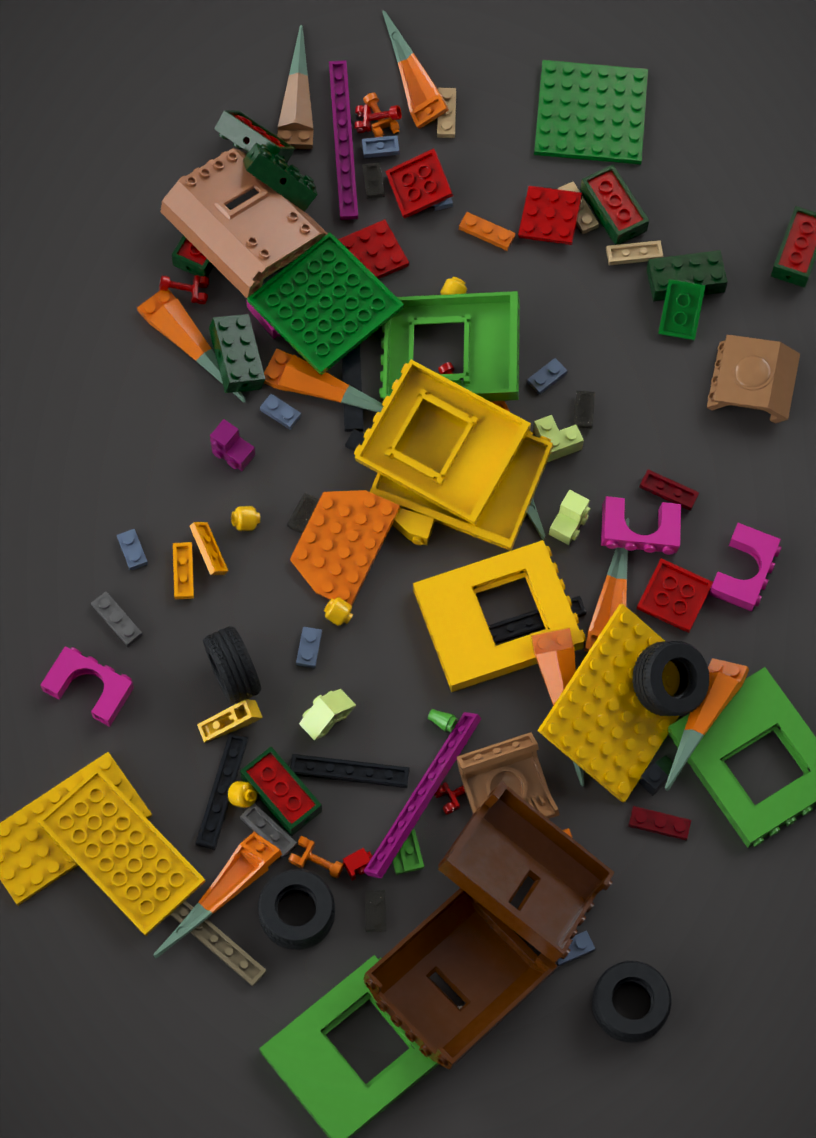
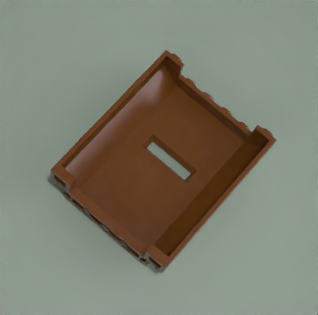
[438,781,615,963]
[363,888,558,1070]

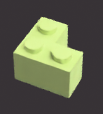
[533,415,584,462]
[549,490,591,545]
[299,689,356,741]

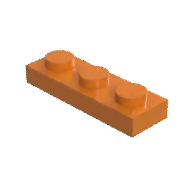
[459,212,516,251]

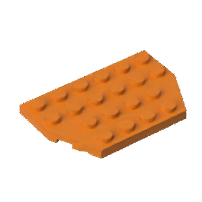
[290,490,401,606]

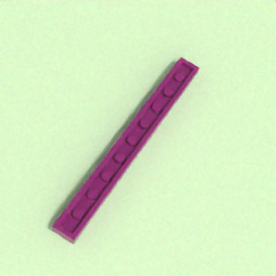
[329,60,358,220]
[364,712,481,879]

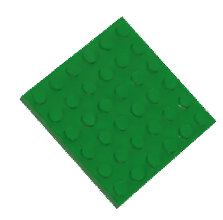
[534,60,648,165]
[247,232,404,375]

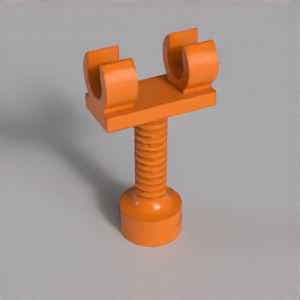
[363,93,400,138]
[288,836,344,879]

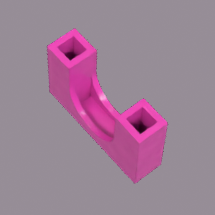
[601,496,681,555]
[709,523,782,612]
[41,646,134,727]

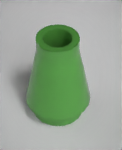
[428,709,458,732]

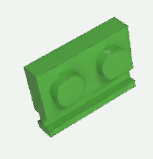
[393,829,424,875]

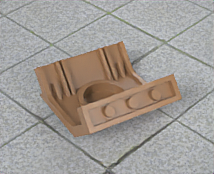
[707,335,800,423]
[457,732,559,819]

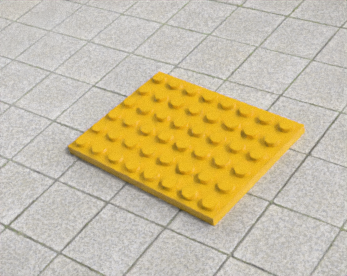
[537,604,680,802]

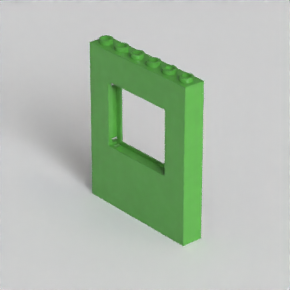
[380,291,520,401]
[668,667,816,848]
[259,955,439,1138]

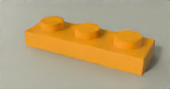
[190,522,229,575]
[173,542,194,599]

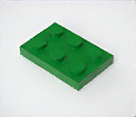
[658,279,705,340]

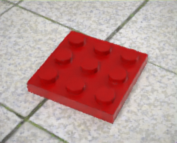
[385,148,454,219]
[518,186,582,245]
[338,219,409,279]
[637,558,713,633]

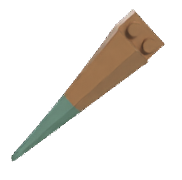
[277,25,314,149]

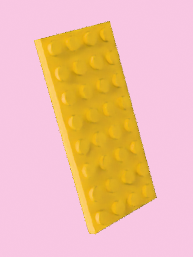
[0,752,152,906]
[38,767,206,936]

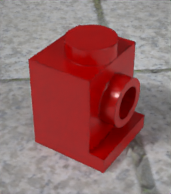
[343,848,373,881]

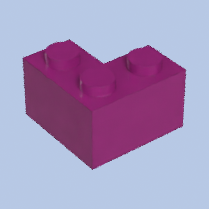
[210,419,256,471]

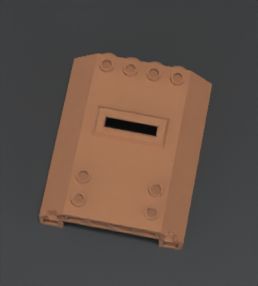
[160,148,328,298]

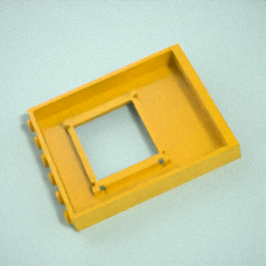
[354,360,531,526]
[413,540,586,692]

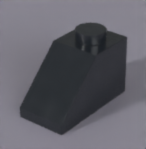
[639,755,673,796]

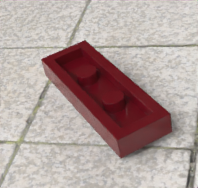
[639,469,699,511]
[628,806,691,841]

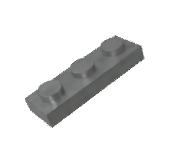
[91,592,143,647]
[240,803,297,858]

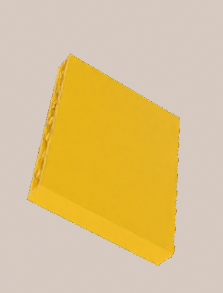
[370,399,553,551]

